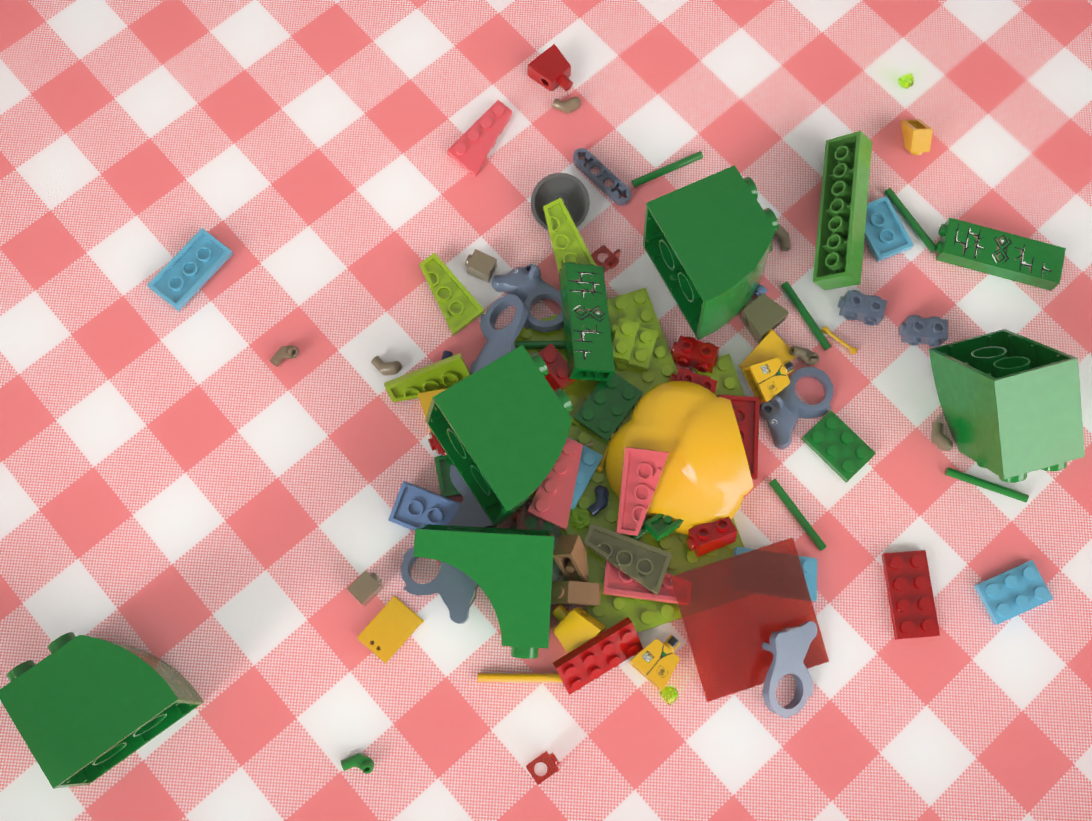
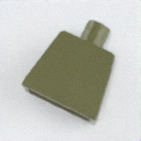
[740,294,789,343]

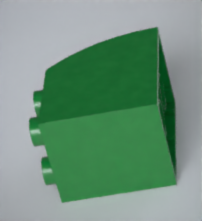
[643,165,778,340]
[929,329,1085,483]
[425,345,573,527]
[0,632,204,789]

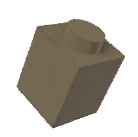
[465,249,497,283]
[347,570,383,607]

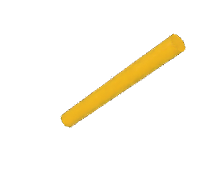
[478,673,562,682]

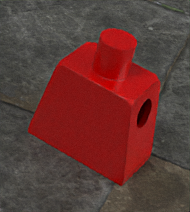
[528,44,573,91]

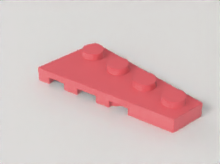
[447,100,512,177]
[527,438,583,531]
[616,447,669,536]
[602,561,691,605]

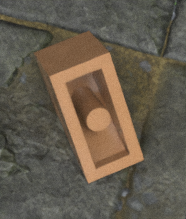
[553,535,589,582]
[551,581,601,606]

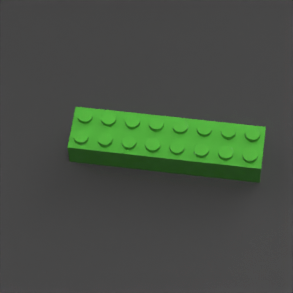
[813,131,872,291]

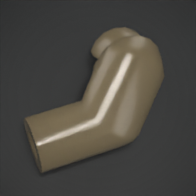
[552,97,581,114]
[774,224,791,251]
[270,345,299,367]
[789,346,820,365]
[371,356,402,376]
[931,422,953,451]

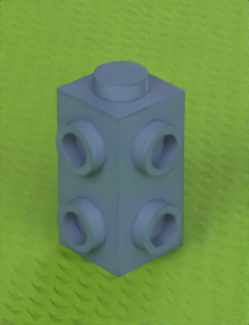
[837,290,887,326]
[899,315,948,347]

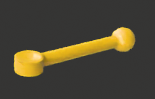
[821,326,858,354]
[596,433,615,473]

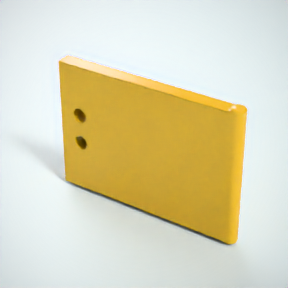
[739,329,796,369]
[357,595,424,664]

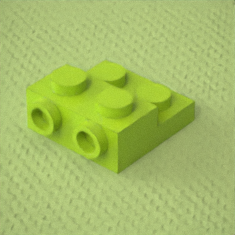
[611,318,658,371]

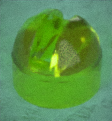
[897,73,914,89]
[659,686,678,706]

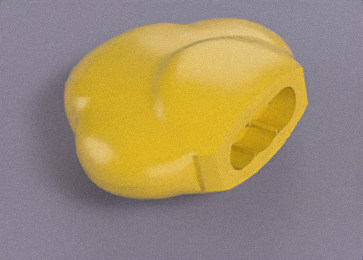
[605,381,753,535]

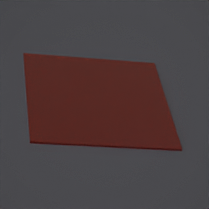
[670,537,829,702]

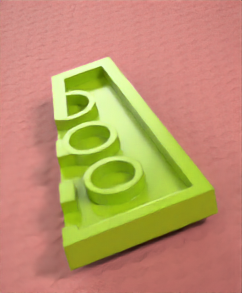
[543,198,596,273]
[419,252,485,337]
[384,353,471,402]
[692,353,744,396]

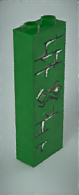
[935,217,1066,291]
[559,262,615,381]

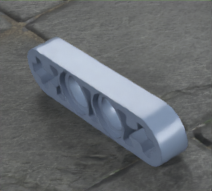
[573,148,631,206]

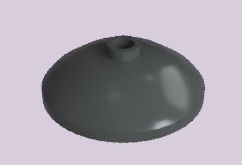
[531,173,590,230]

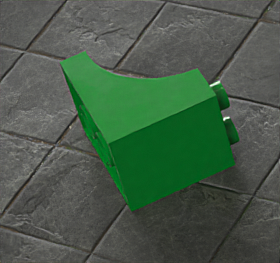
[414,524,554,659]

